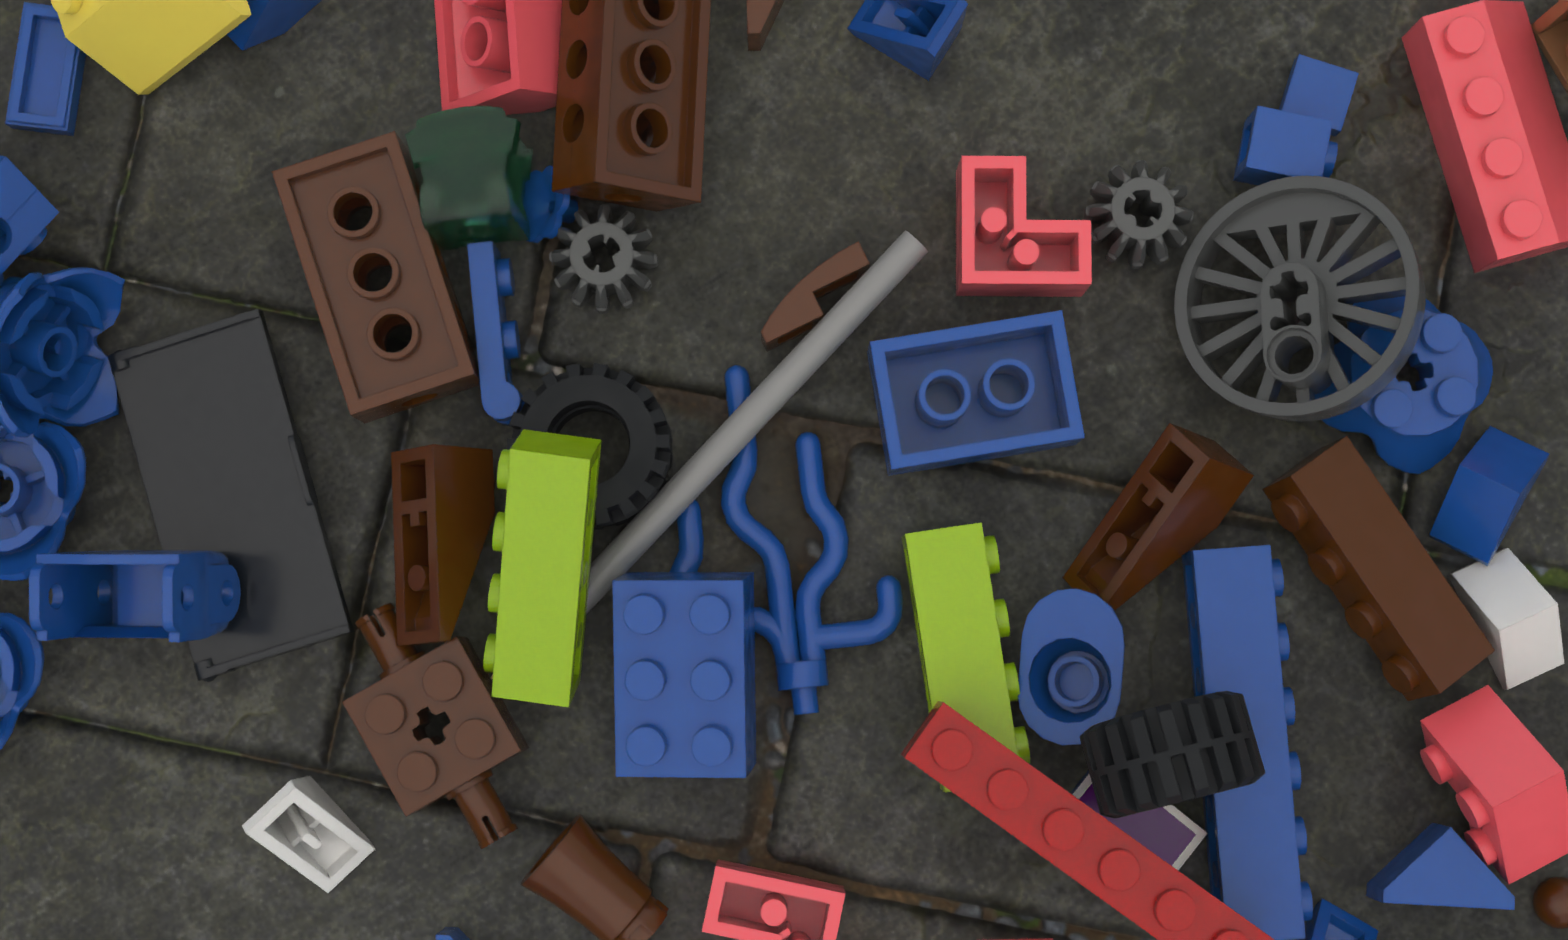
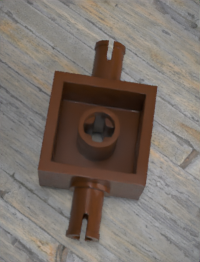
[342,603,529,849]

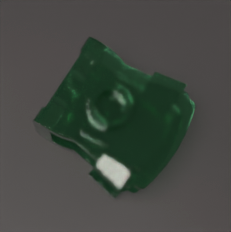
[405,106,533,251]

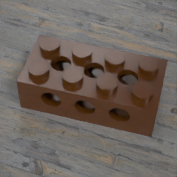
[552,0,711,212]
[272,131,480,424]

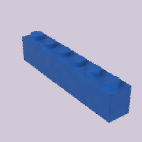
[1182,545,1313,940]

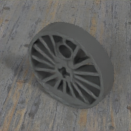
[1174,176,1426,422]

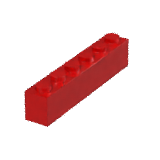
[900,701,1274,940]

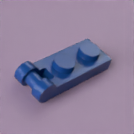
[467,241,524,426]

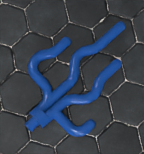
[669,365,903,715]

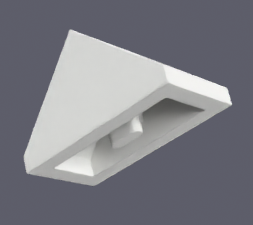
[1448,548,1564,690]
[242,776,375,893]

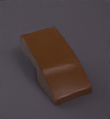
[761,241,870,352]

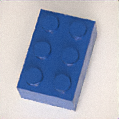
[867,310,1085,476]
[612,572,756,778]

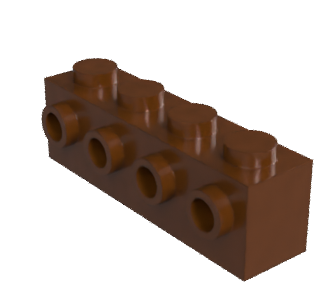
[1262,436,1495,701]

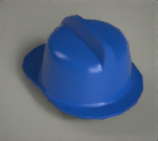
[1018,588,1125,746]

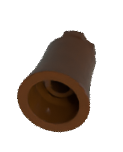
[520,814,669,940]

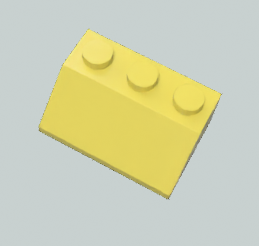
[50,0,252,95]

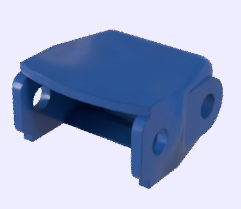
[29,550,241,642]

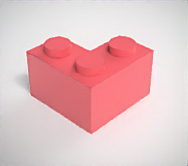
[956,156,1092,297]
[1420,685,1568,885]
[702,859,846,940]

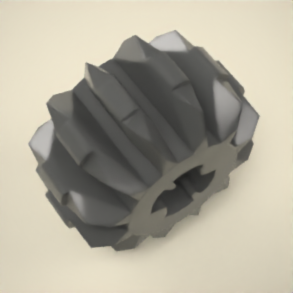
[1083,160,1194,270]
[549,204,658,314]

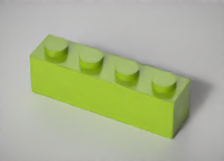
[483,429,602,708]
[902,522,1030,792]

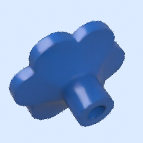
[516,165,578,243]

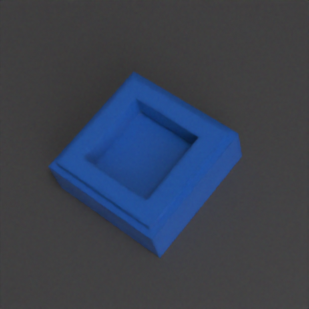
[1279,54,1359,137]

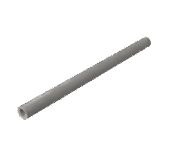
[586,230,928,615]

